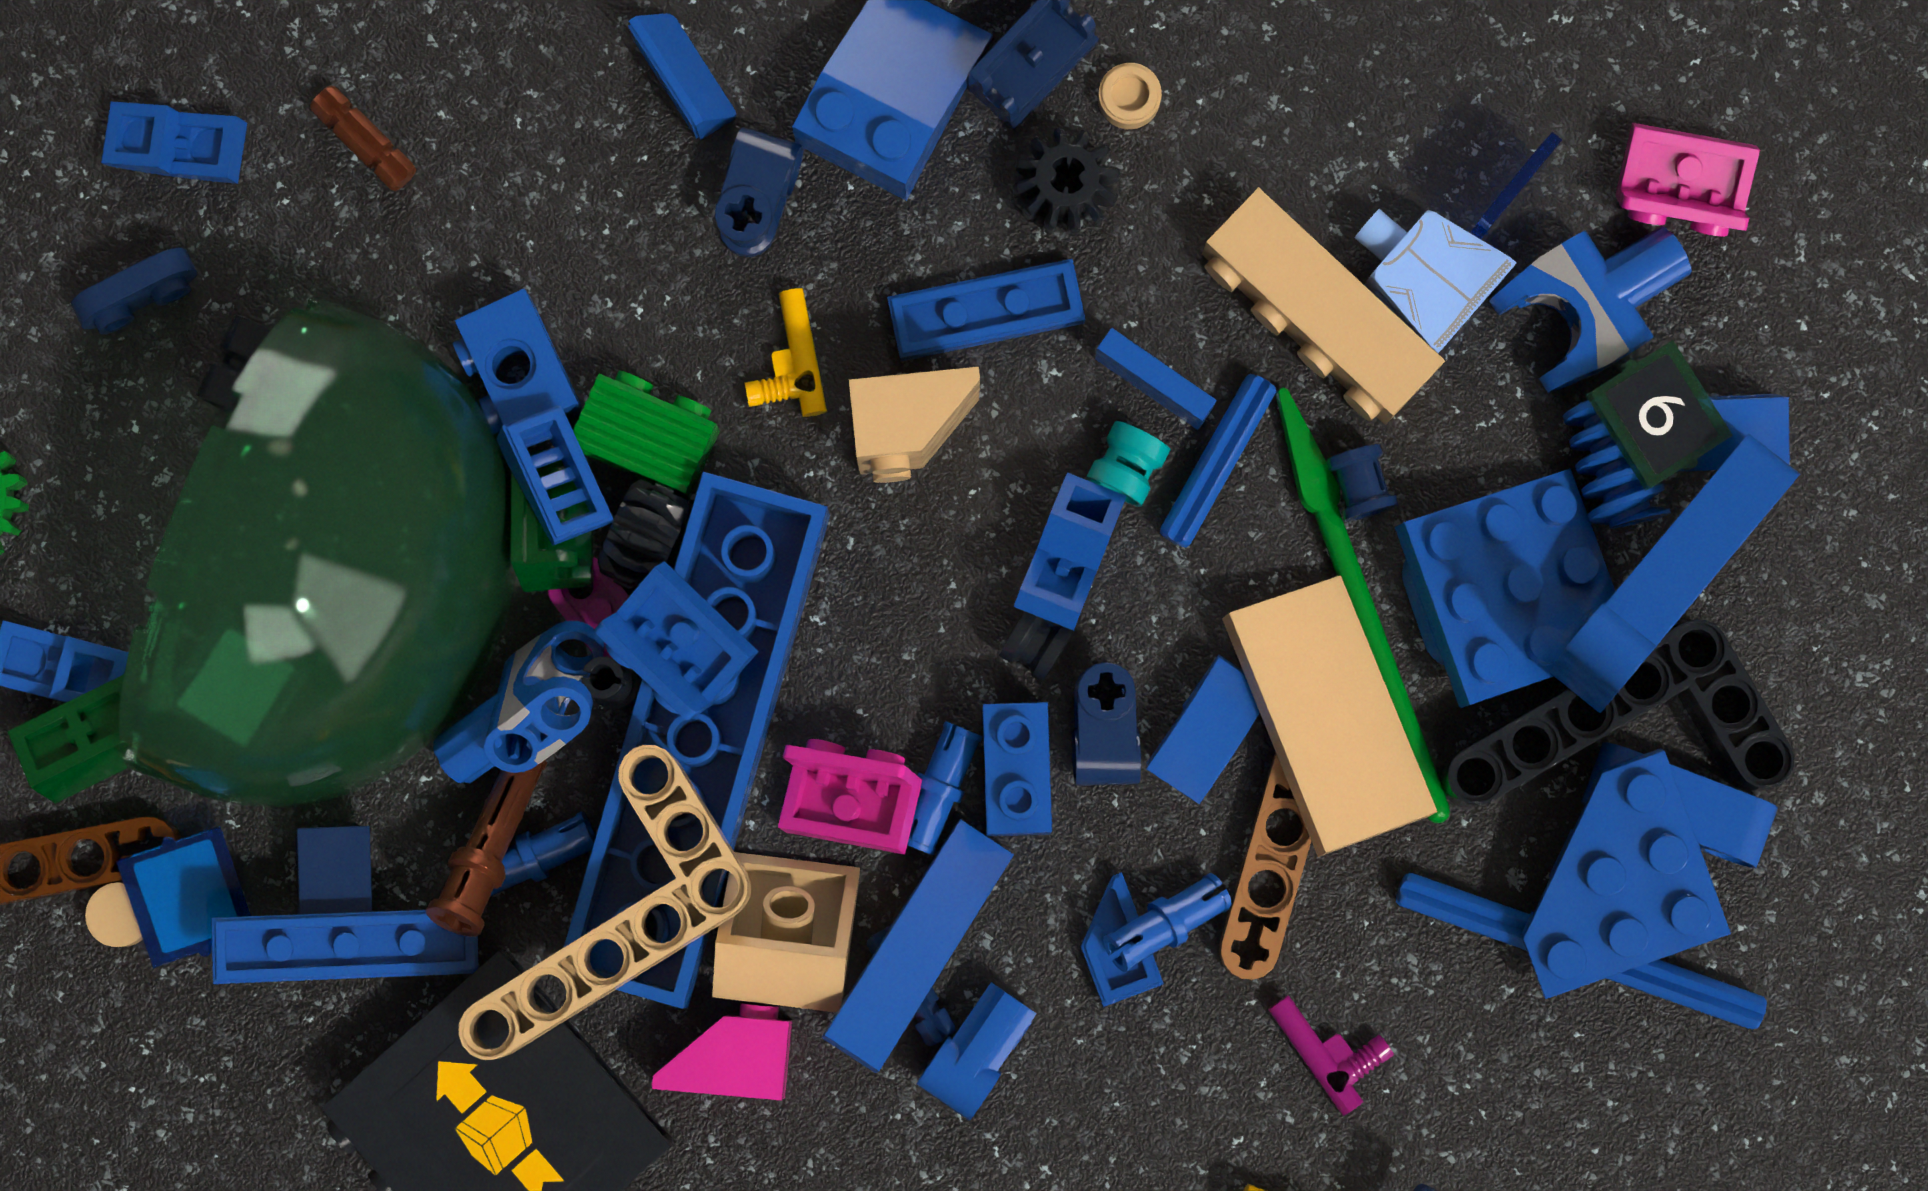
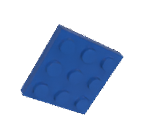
[1395,469,1616,708]

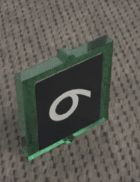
[1586,340,1733,491]

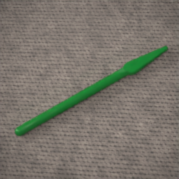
[1276,388,1450,824]

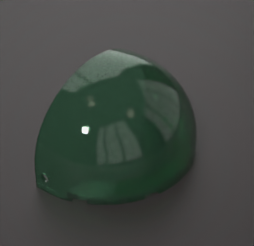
[119,297,516,808]

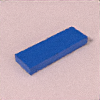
[887,259,1086,362]

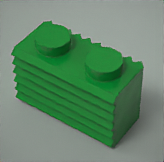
[573,370,720,500]

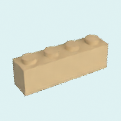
[1202,187,1445,425]

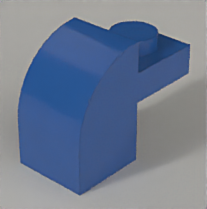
[1014,473,1127,631]

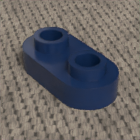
[71,248,197,334]

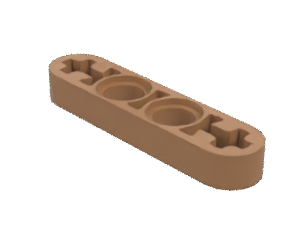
[1219,752,1311,980]

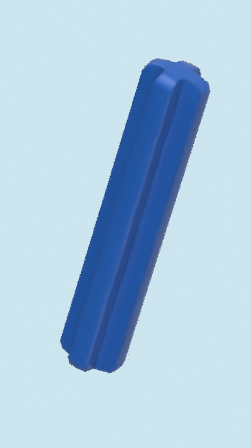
[1160,373,1276,548]

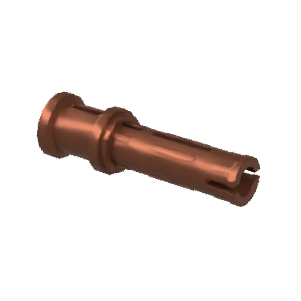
[426,759,547,937]

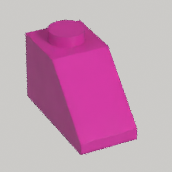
[652,1003,792,1100]

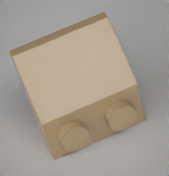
[849,367,980,483]
[712,852,860,1013]

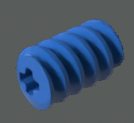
[1563,395,1671,529]

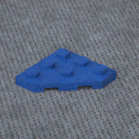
[1521,748,1731,999]

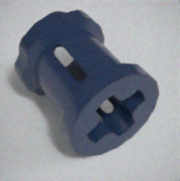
[1326,444,1399,522]

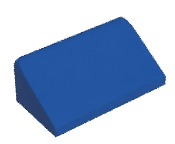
[628,13,737,140]

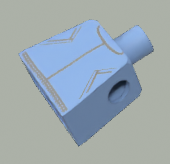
[1355,209,1516,353]

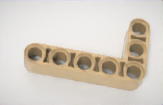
[459,745,751,1060]

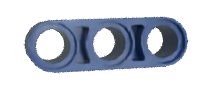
[1581,742,1778,869]

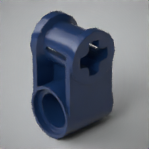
[715,127,804,257]
[1072,662,1141,786]

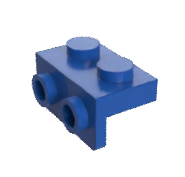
[594,561,759,721]

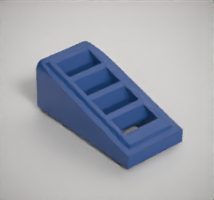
[496,404,614,546]

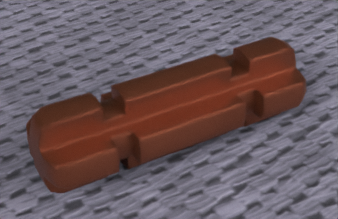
[310,85,416,191]

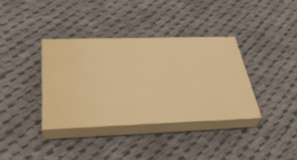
[1222,575,1438,857]

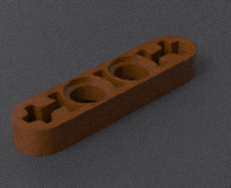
[0,817,183,905]

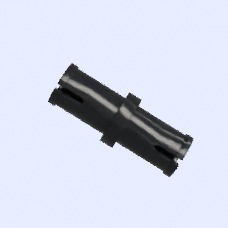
[581,657,642,711]

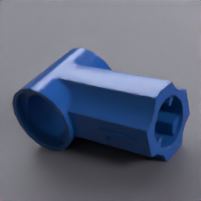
[916,982,1037,1121]

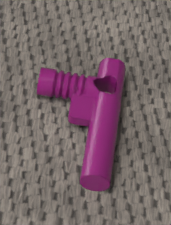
[1268,995,1394,1116]

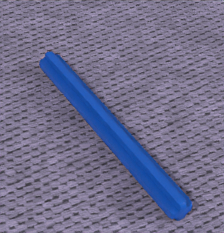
[1396,873,1767,1029]

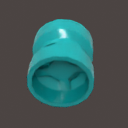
[1086,421,1171,507]

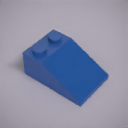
[792,0,993,201]

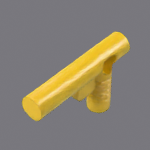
[744,288,827,417]

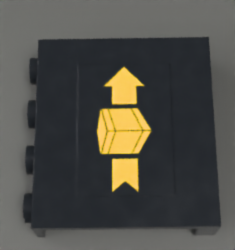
[322,950,676,1191]

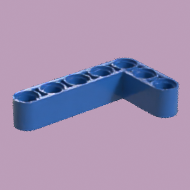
[1549,434,1800,713]

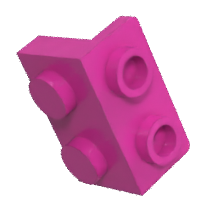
[1615,123,1760,237]
[778,739,922,855]

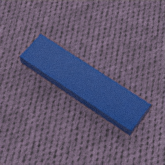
[821,819,1014,1073]
[211,910,478,984]

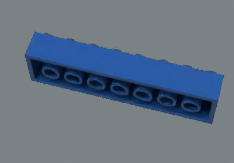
[564,472,830,1009]

